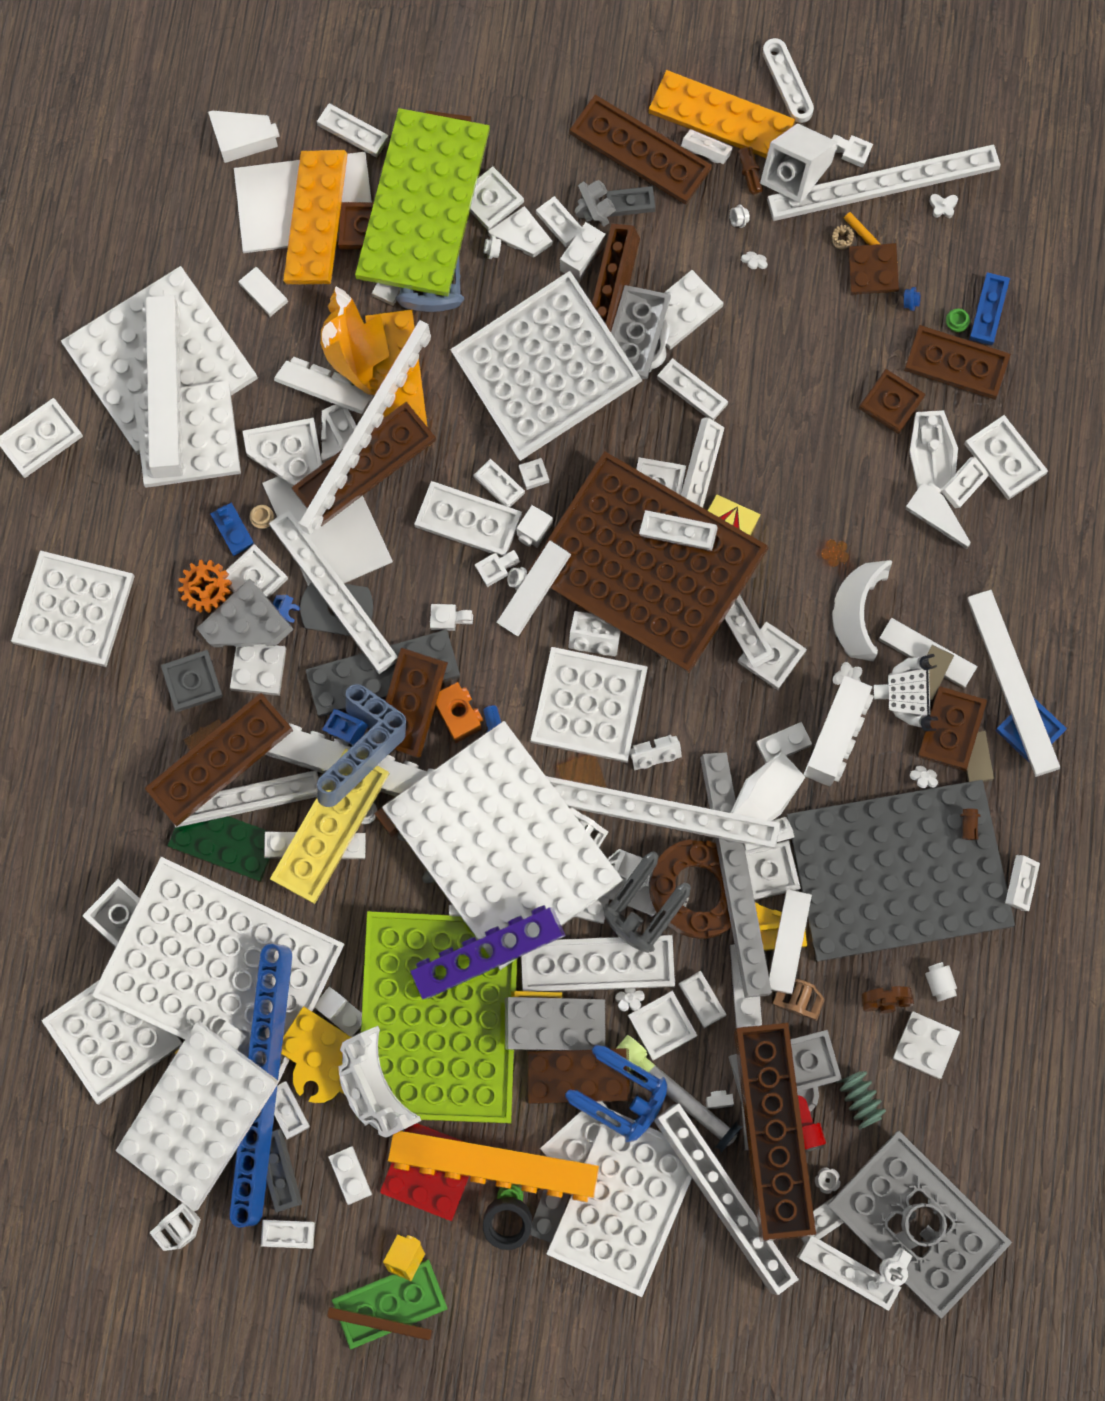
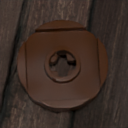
[862,986,914,1013]

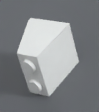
[760,123,838,202]

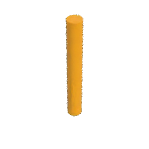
[844,212,898,263]

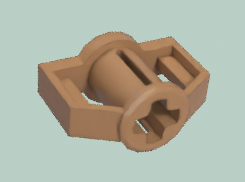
[773,979,825,1021]

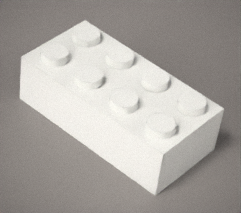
[803,675,874,787]

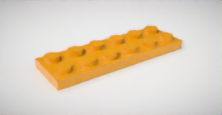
[649,70,795,159]
[283,150,348,284]
[365,310,430,446]

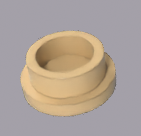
[250,505,274,529]

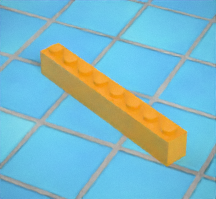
[388,1131,600,1202]

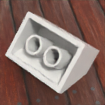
[83,879,140,948]

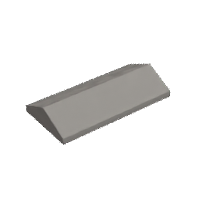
[611,285,671,379]

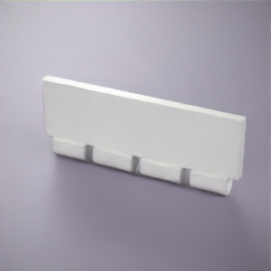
[274,357,373,414]

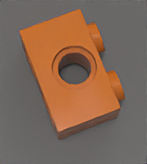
[435,682,483,743]

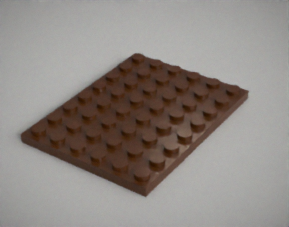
[527,451,769,673]

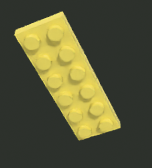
[270,748,390,904]

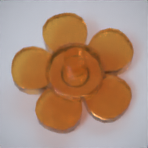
[821,539,849,567]

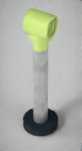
[616,1035,744,1154]

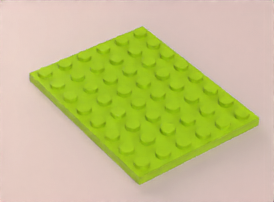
[356,911,517,1124]

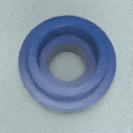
[904,287,921,311]

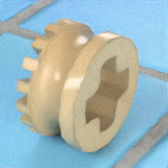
[832,225,854,249]

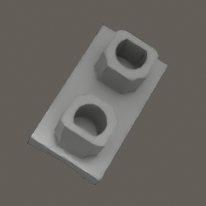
[575,180,616,227]

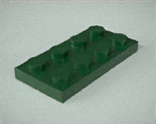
[168,816,271,882]

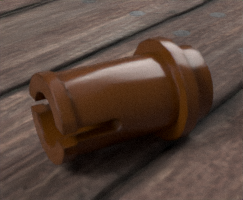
[960,808,981,840]

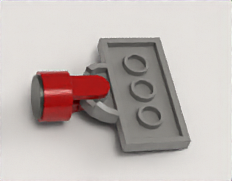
[729,1030,842,1153]

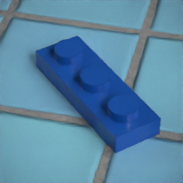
[969,272,1010,346]

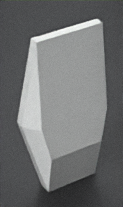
[909,410,958,494]
[731,752,806,821]

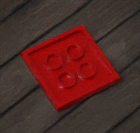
[380,1123,469,1222]

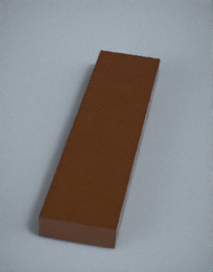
[327,1307,433,1340]

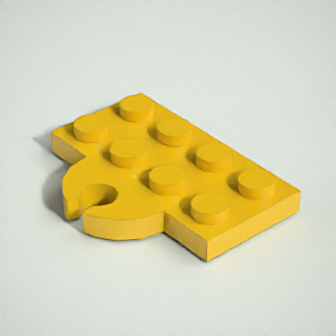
[281,1006,352,1103]

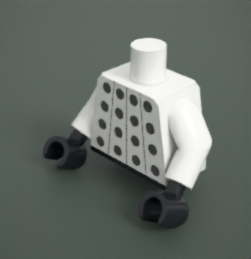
[874,654,938,731]

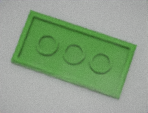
[332,1260,448,1349]

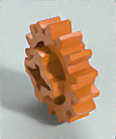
[178,560,232,613]

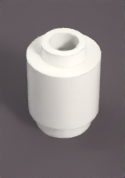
[925,962,957,1002]

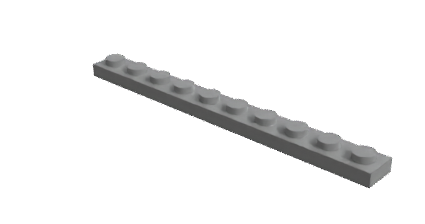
[700,753,772,998]

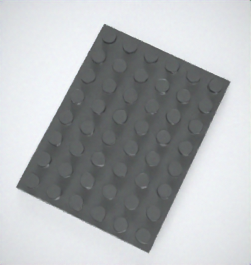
[787,780,1015,962]

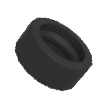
[483,1197,532,1250]

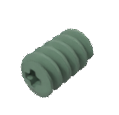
[837,1071,886,1130]

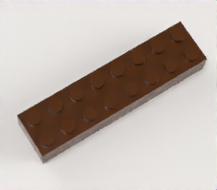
[734,1023,816,1242]

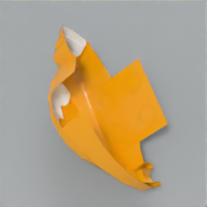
[320,286,389,395]

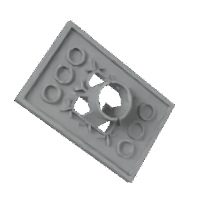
[827,1131,1012,1319]

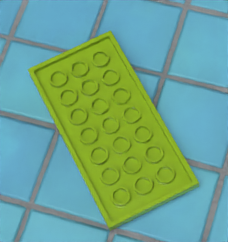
[355,108,490,297]

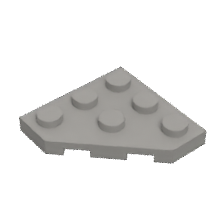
[197,578,293,647]

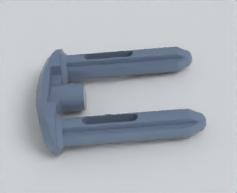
[396,256,464,312]

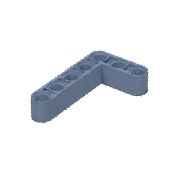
[317,684,406,807]

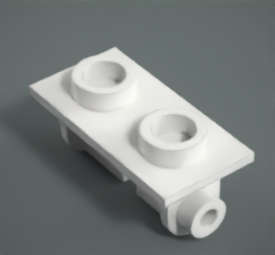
[630,735,682,770]

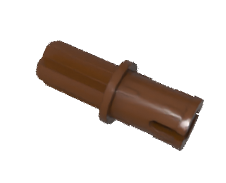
[738,147,763,195]

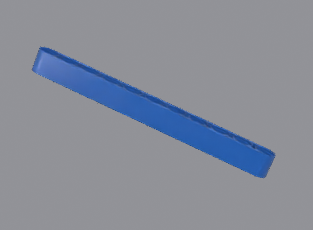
[230,944,292,1228]

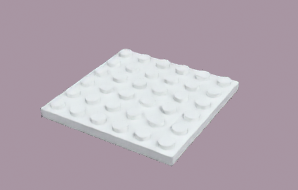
[61,266,258,455]
[450,271,642,461]

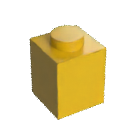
[383,1234,425,1281]

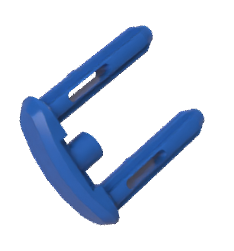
[565,1045,667,1142]

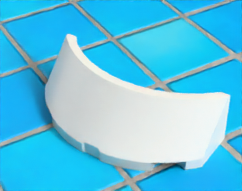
[832,560,892,661]
[339,1026,422,1138]

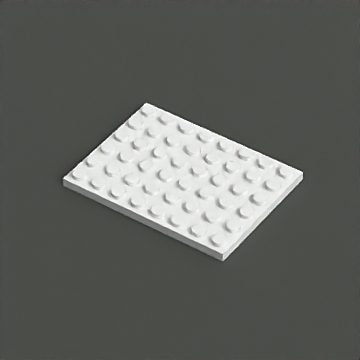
[382,721,623,970]
[92,857,344,1081]

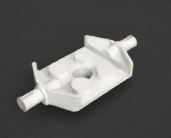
[602,849,689,917]

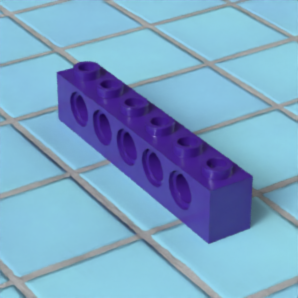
[410,905,566,999]

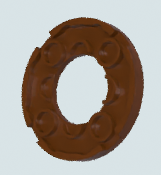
[649,839,732,939]

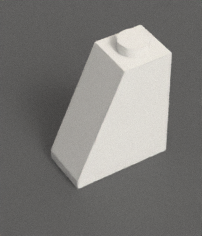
[208,111,280,163]

